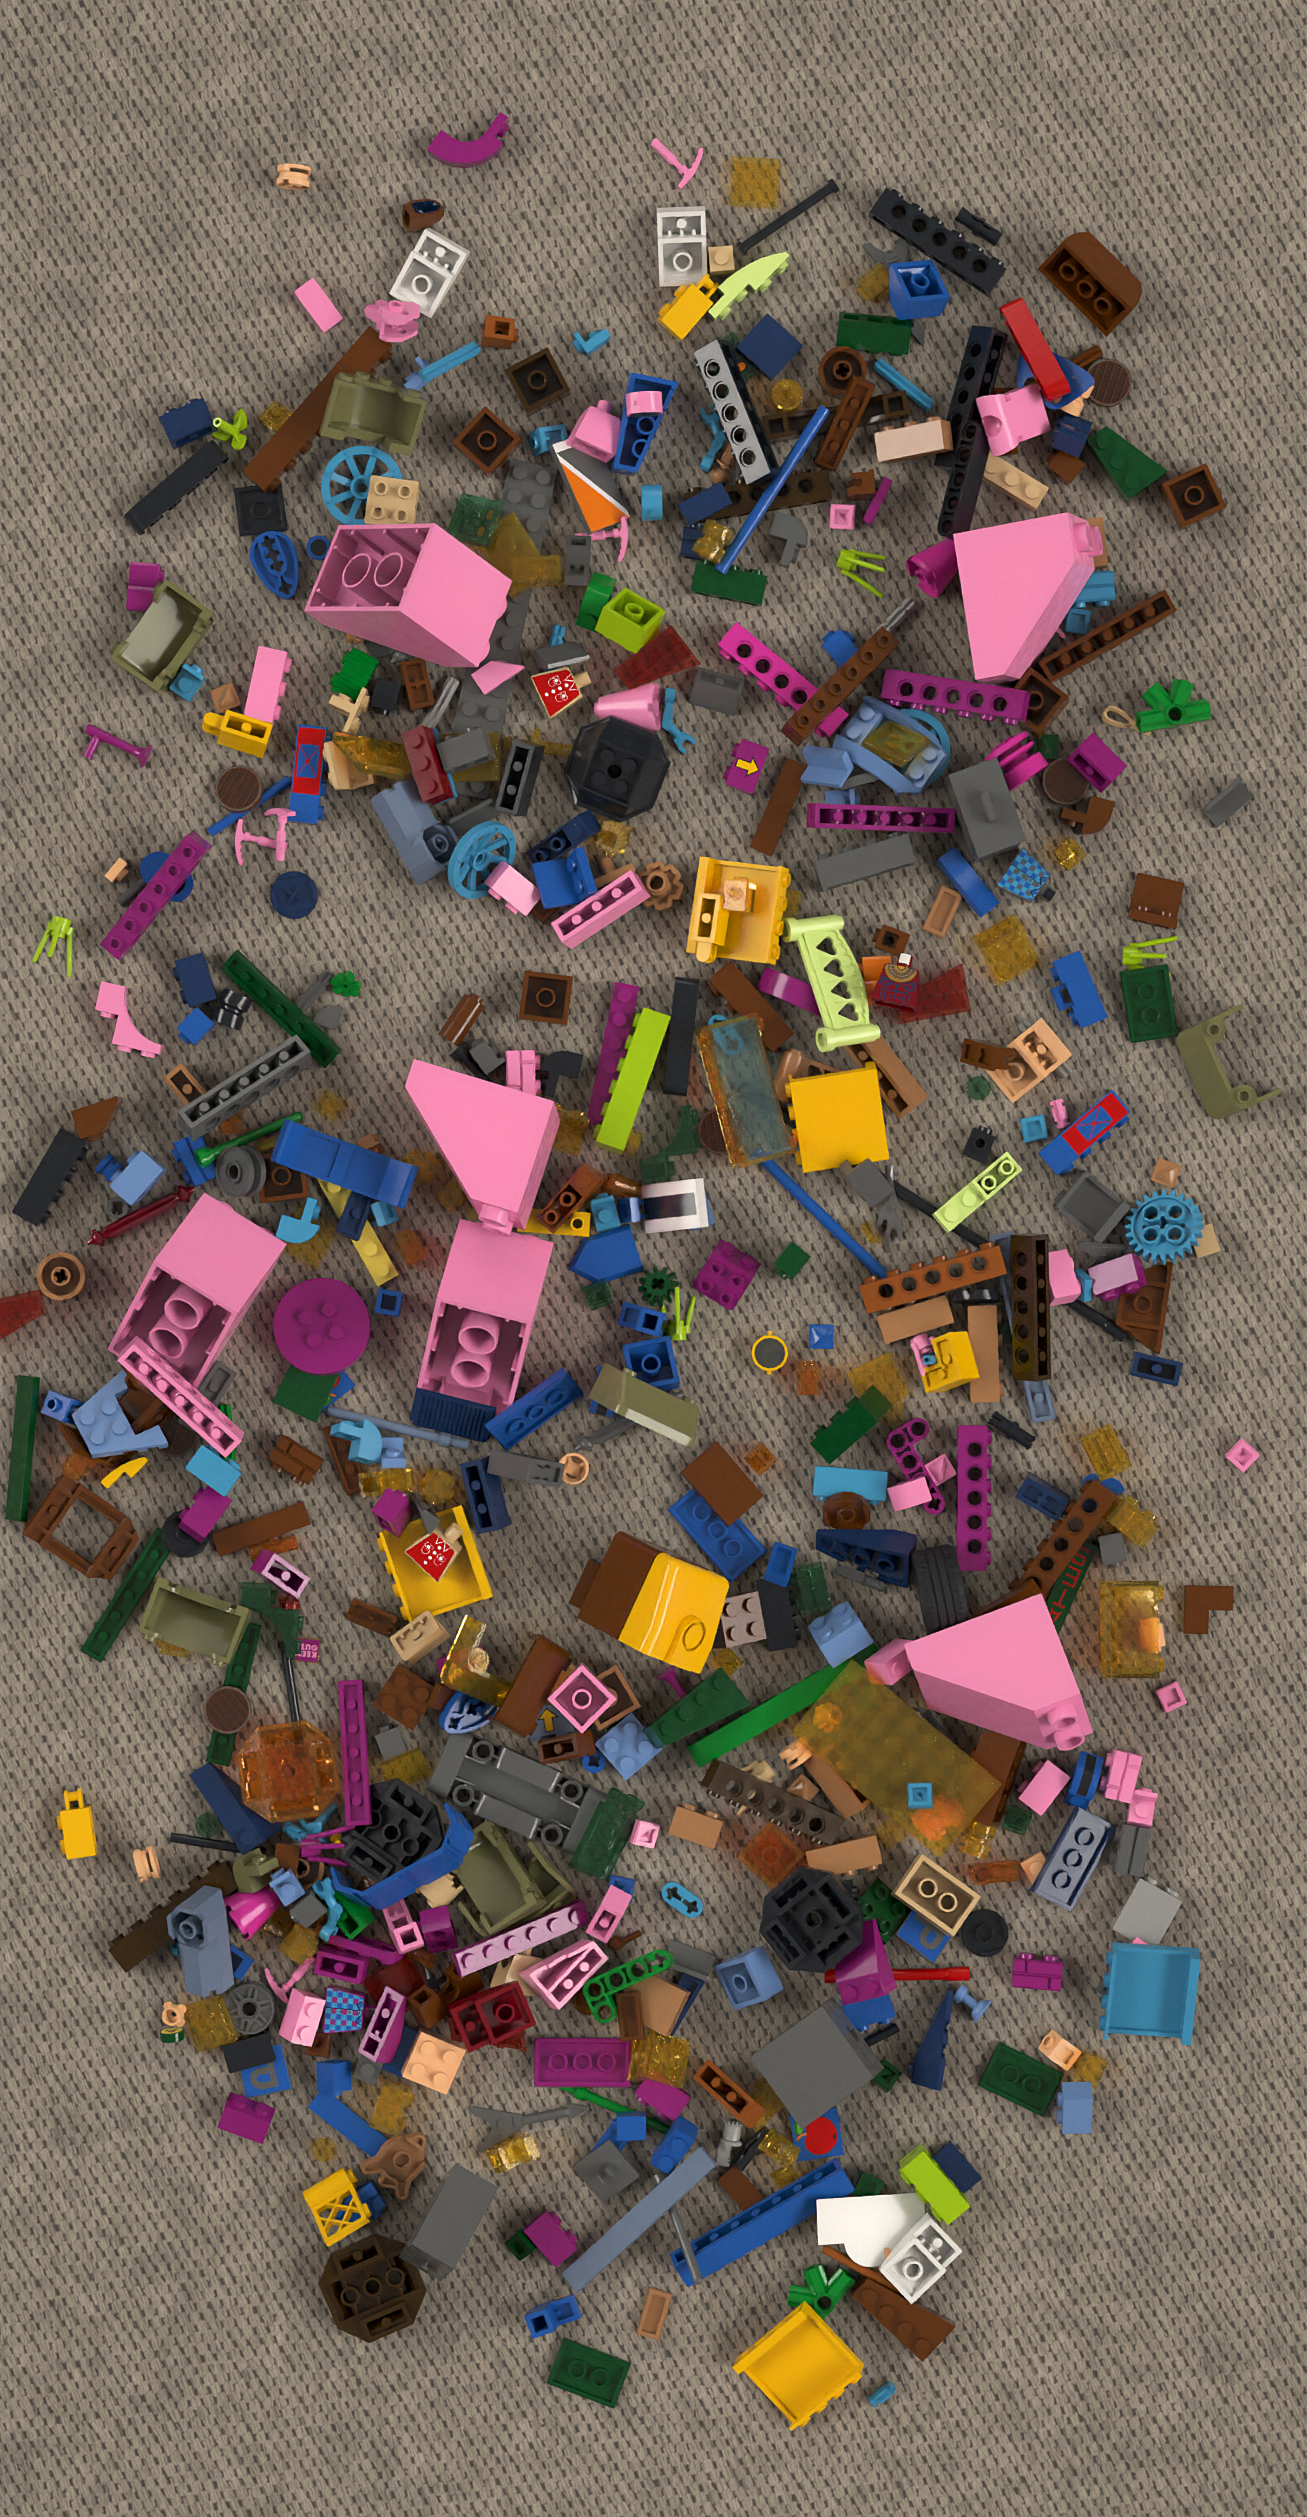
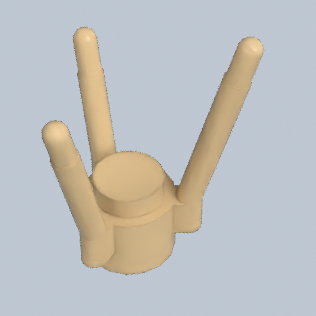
[737,1760,775,1816]

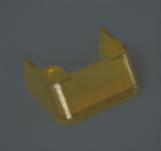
[440,1615,511,1708]

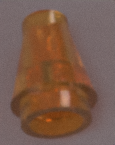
[605,1172,642,1197]

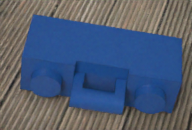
[1049,950,1108,1029]

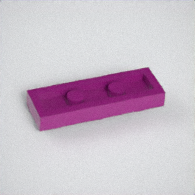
[328,1928,404,1965]

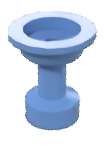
[952,1984,992,2024]

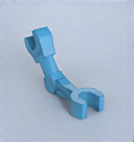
[700,404,726,472]
[662,688,696,754]
[312,1877,343,1942]

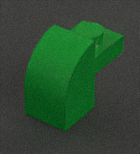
[575,571,617,633]

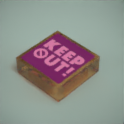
[294,1637,321,1664]

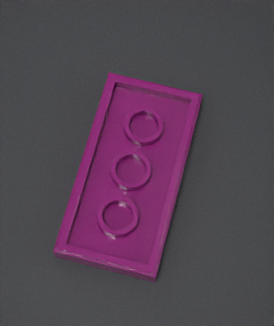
[534,2038,631,2088]

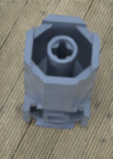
[370,777,459,886]
[167,1885,234,1997]

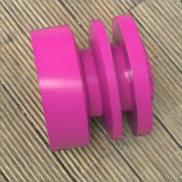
[984,731,1048,792]

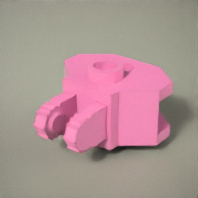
[364,299,420,342]

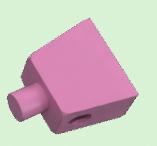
[566,400,621,463]

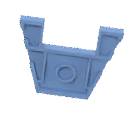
[72,1370,169,1458]

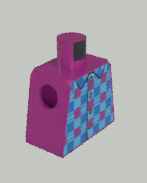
[323,1984,377,2033]

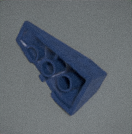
[815,1529,917,1588]
[189,1762,282,1855]
[906,1987,953,2091]

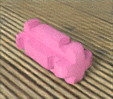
[1050,1099,1070,1129]

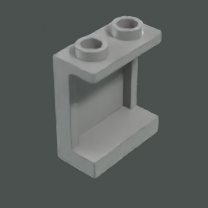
[1110,1875,1182,1945]

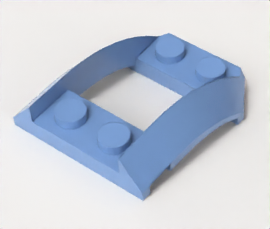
[832,696,947,795]

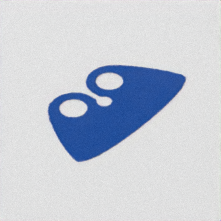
[1017,352,1095,410]

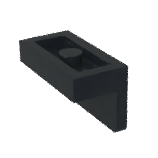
[221,2028,276,2073]

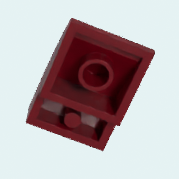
[447,1980,536,2053]

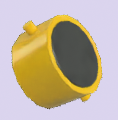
[751,1331,788,1375]

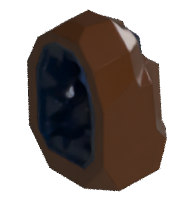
[402,199,444,232]

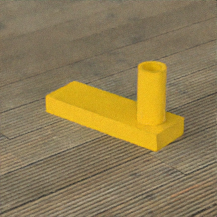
[517,1208,591,1237]

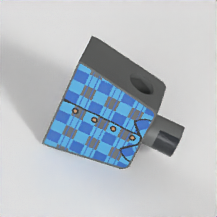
[995,848,1057,903]

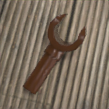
[607,1930,642,1951]

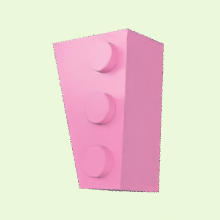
[518,1939,609,2010]

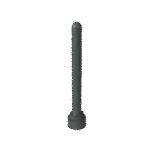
[651,2172,703,2285]

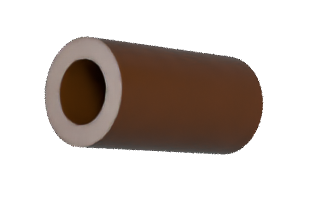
[438,992,485,1047]

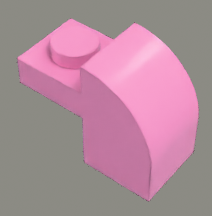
[887,1476,932,1511]

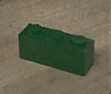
[836,311,912,357]
[690,559,767,607]
[772,1241,811,1280]

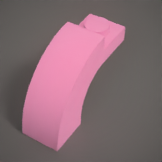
[382,1898,424,1955]

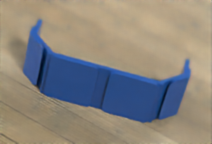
[270,1119,419,1209]
[330,1803,474,1910]

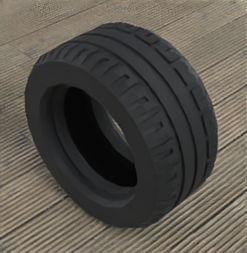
[912,1544,969,1636]

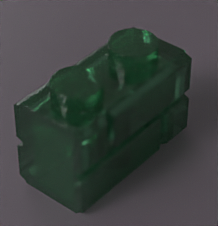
[790,1561,832,1615]

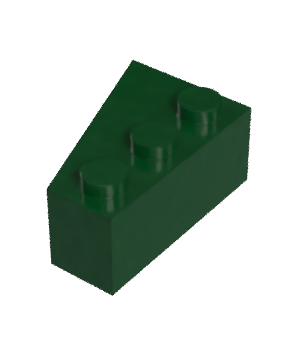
[1085,426,1168,503]
[810,1384,892,1465]

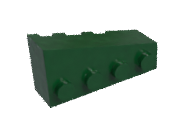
[642,1667,751,1749]

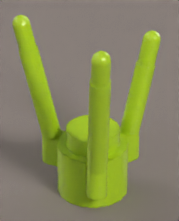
[836,548,886,598]
[32,916,74,977]
[1123,936,1178,978]
[659,1287,696,1340]

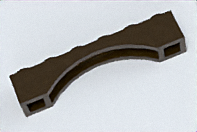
[762,390,910,444]

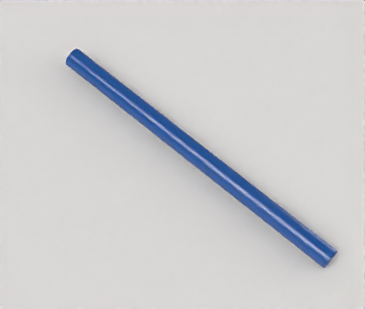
[715,405,830,575]
[750,1146,892,1289]

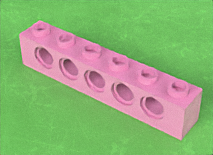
[117,1336,244,1458]

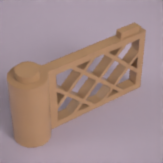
[768,1048,842,1104]

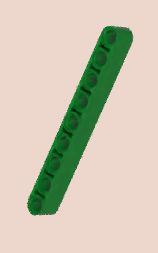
[687,1639,879,1768]

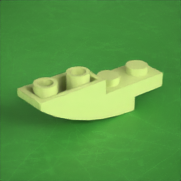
[708,252,789,322]
[932,1152,1022,1233]

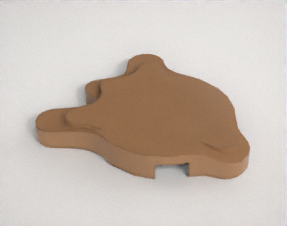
[360,2132,426,2200]

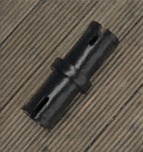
[954,207,1003,247]
[988,1411,1036,1450]
[731,2124,774,2171]

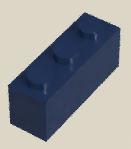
[459,1455,511,1534]

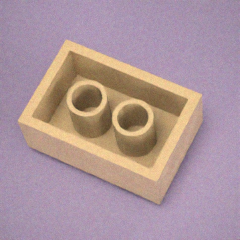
[890,1854,981,1937]

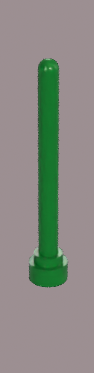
[194,1112,303,1168]

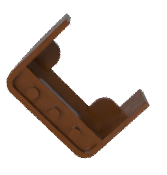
[56,1363,175,1469]
[486,1634,572,1738]

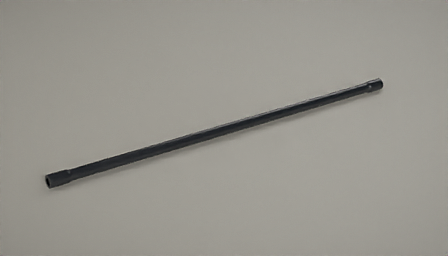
[736,1081,1127,1342]

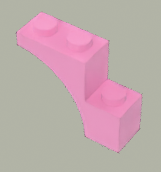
[95,981,163,1058]

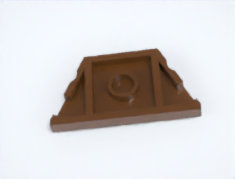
[1115,1262,1173,1354]

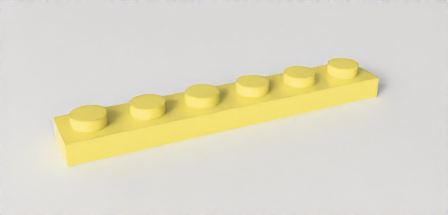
[316,1178,399,1286]

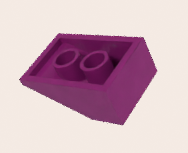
[835,1918,897,2005]

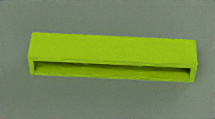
[592,1007,671,1155]

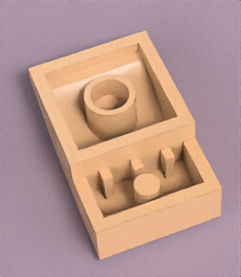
[985,1017,1072,1103]

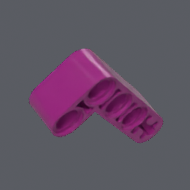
[886,1417,945,1515]

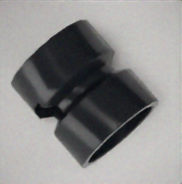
[211,988,253,1031]

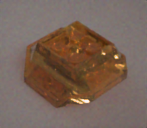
[236,1719,340,1823]

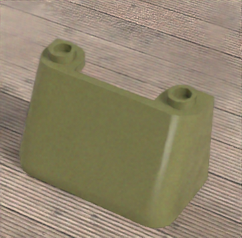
[110,579,216,695]
[138,1576,253,1668]
[452,1821,547,1935]

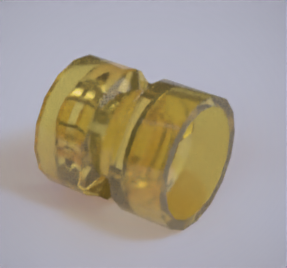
[771,379,803,413]
[692,519,735,564]
[957,1817,998,1860]

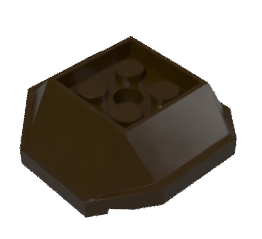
[319,2233,427,2343]

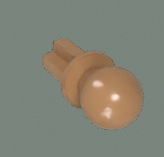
[710,443,736,484]

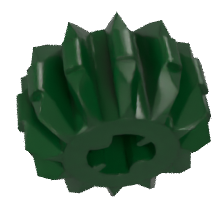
[638,1266,679,1308]

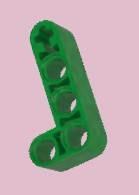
[583,1949,674,2024]

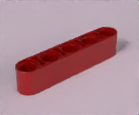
[999,297,1071,402]

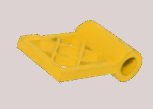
[303,2167,372,2247]

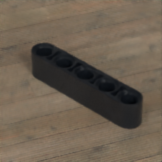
[937,421,990,541]
[124,440,229,536]
[663,976,700,1097]

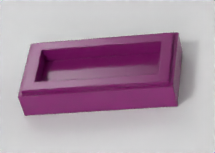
[862,477,893,526]

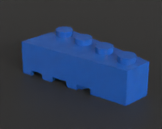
[610,372,679,476]

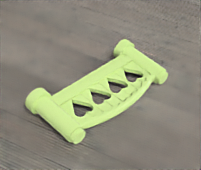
[781,914,880,1052]

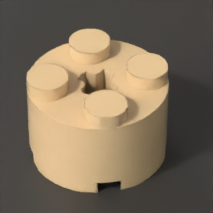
[415,1871,465,1908]

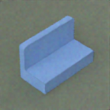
[800,745,854,788]

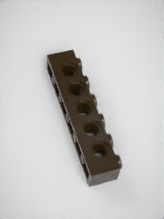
[684,467,832,523]
[1010,1233,1051,1381]
[701,1758,844,1845]

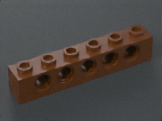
[1037,589,1177,684]
[780,626,900,747]
[1008,1477,1118,1596]

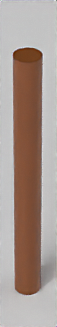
[821,2245,903,2296]

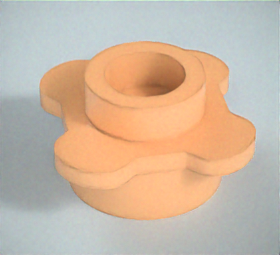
[162,2001,187,2027]

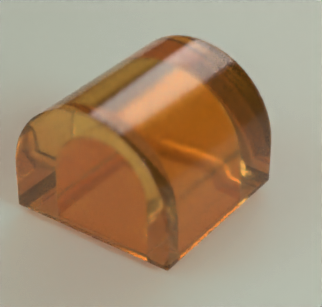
[744,1442,778,1476]

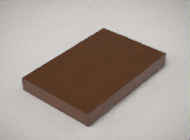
[680,1441,764,1528]

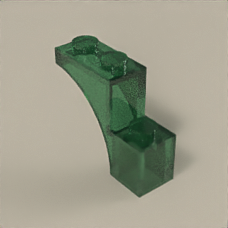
[639,1105,702,1184]
[241,1582,304,1660]

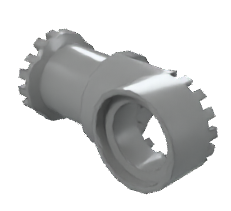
[716,2118,744,2167]

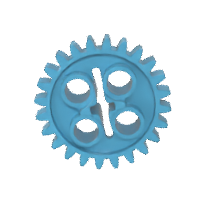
[1124,1189,1204,1265]

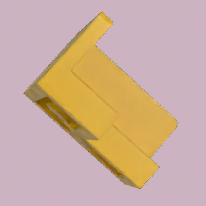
[921,1331,980,1393]

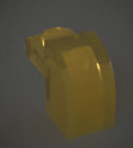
[358,1467,416,1498]
[485,2132,541,2173]

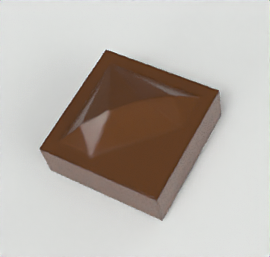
[304,2032,332,2058]

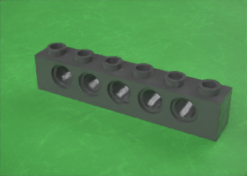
[177,1034,312,1142]

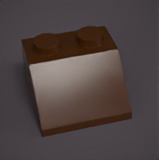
[71,1096,123,1143]

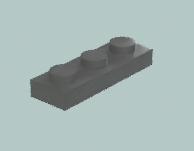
[178,1361,237,1435]

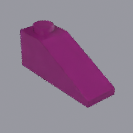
[357,1986,407,2063]

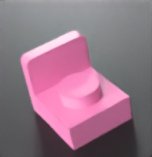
[1127,1788,1158,1828]

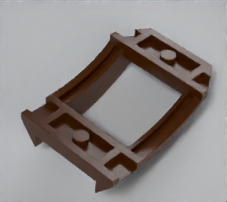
[22,1474,139,1579]

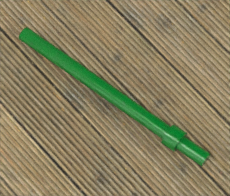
[559,2088,670,2134]

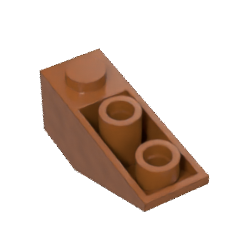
[536,1164,607,1234]

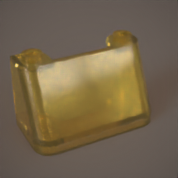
[1099,1579,1164,1678]

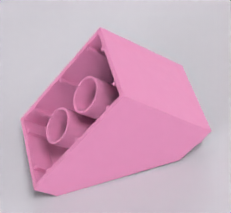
[953,512,1103,685]
[304,523,512,667]
[405,1059,560,1237]
[107,1192,286,1389]
[417,1219,554,1417]
[904,1593,1093,1751]

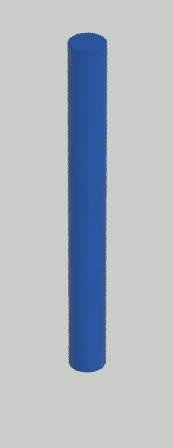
[207,776,292,837]

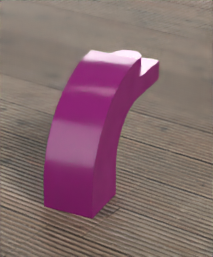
[427,112,510,168]
[756,967,843,1018]

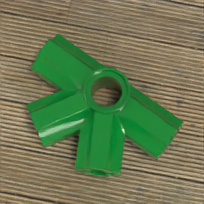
[1135,678,1211,734]
[787,2263,856,2319]

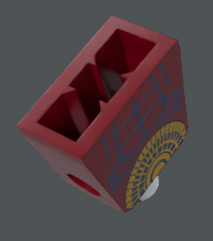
[871,953,920,1014]

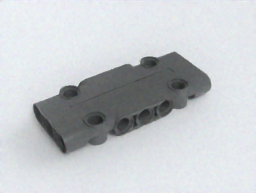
[426,1732,609,1859]

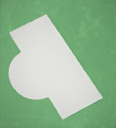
[816,2193,925,2267]

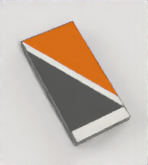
[549,439,631,535]

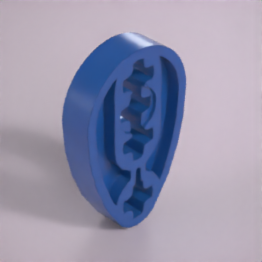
[250,531,299,600]
[439,1677,502,1734]

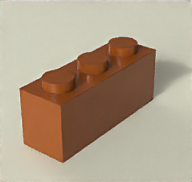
[693,2059,767,2129]

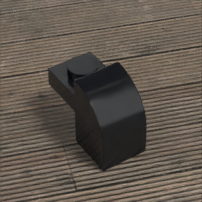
[540,1051,584,1098]

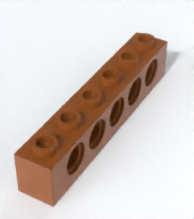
[859,1241,1008,1314]

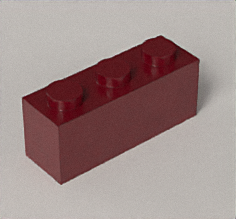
[401,725,454,805]

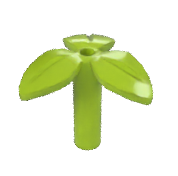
[211,409,247,450]

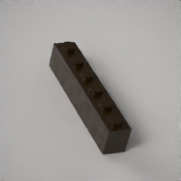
[108,1859,238,1973]

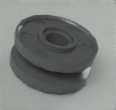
[215,1146,266,1198]
[224,1981,276,2035]

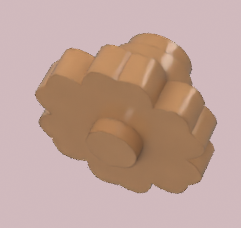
[638,861,685,911]

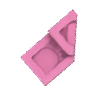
[471,660,525,695]

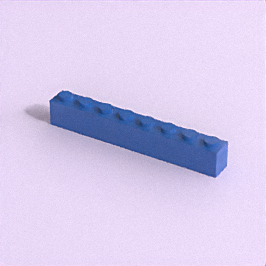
[669,2157,855,2287]

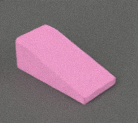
[294,278,343,333]

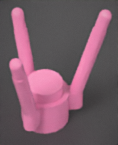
[910,1333,935,1376]

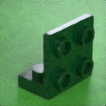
[857,1878,911,1945]

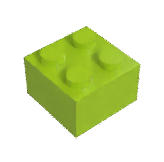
[595,587,666,654]

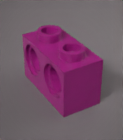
[416,1905,459,1954]

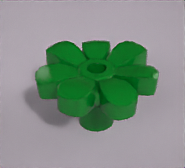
[331,971,361,997]

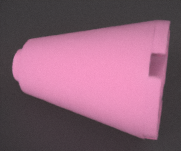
[594,683,662,731]

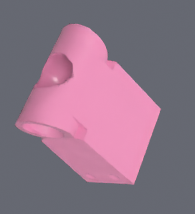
[976,383,1051,457]

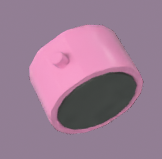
[626,391,663,417]

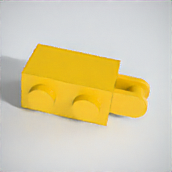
[656,273,720,340]
[202,710,273,758]
[691,893,731,964]
[57,1788,98,1859]

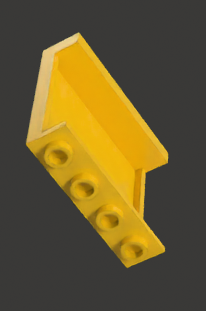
[686,856,791,965]
[785,1061,889,1173]
[377,1504,493,1623]
[732,2301,864,2431]

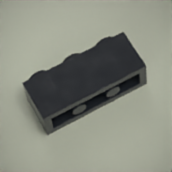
[494,739,545,817]
[755,1578,801,1652]

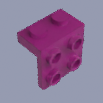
[693,1239,761,1310]

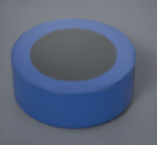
[307,535,331,561]

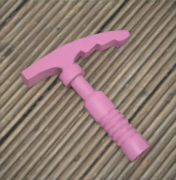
[650,138,703,190]
[575,515,629,562]
[264,808,296,861]
[235,819,288,865]
[264,1955,316,2004]

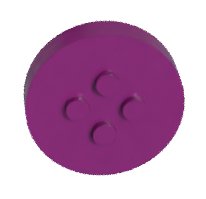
[273,1278,371,1376]

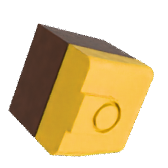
[577,1531,729,1674]

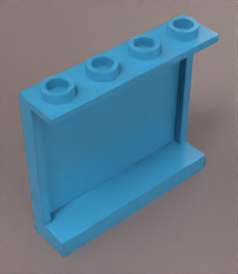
[1099,1942,1201,2046]

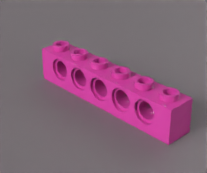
[718,622,849,739]

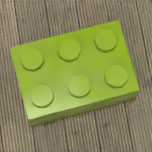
[899,2143,970,2225]

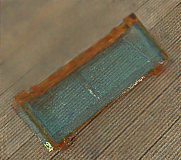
[694,1012,797,1170]

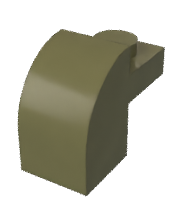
[233,1847,279,1893]

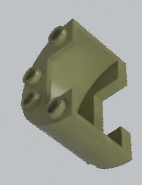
[319,371,427,456]

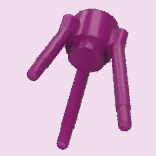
[301,1826,355,1867]

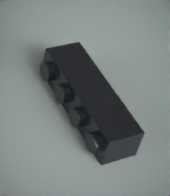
[12,1128,88,1227]

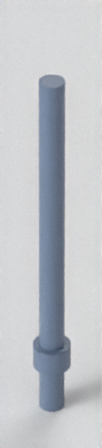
[327,1406,470,1450]

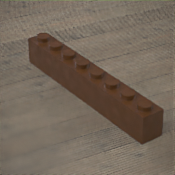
[242,326,393,494]

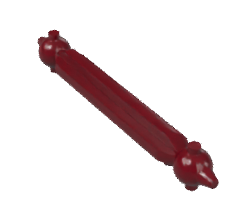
[87,1185,195,1247]

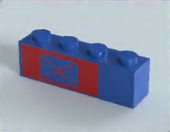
[288,724,332,825]
[1037,1090,1131,1176]

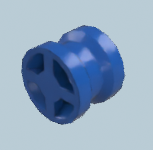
[94,1153,125,1183]
[582,1747,606,1773]

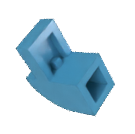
[276,1197,321,1243]
[330,1419,382,1466]

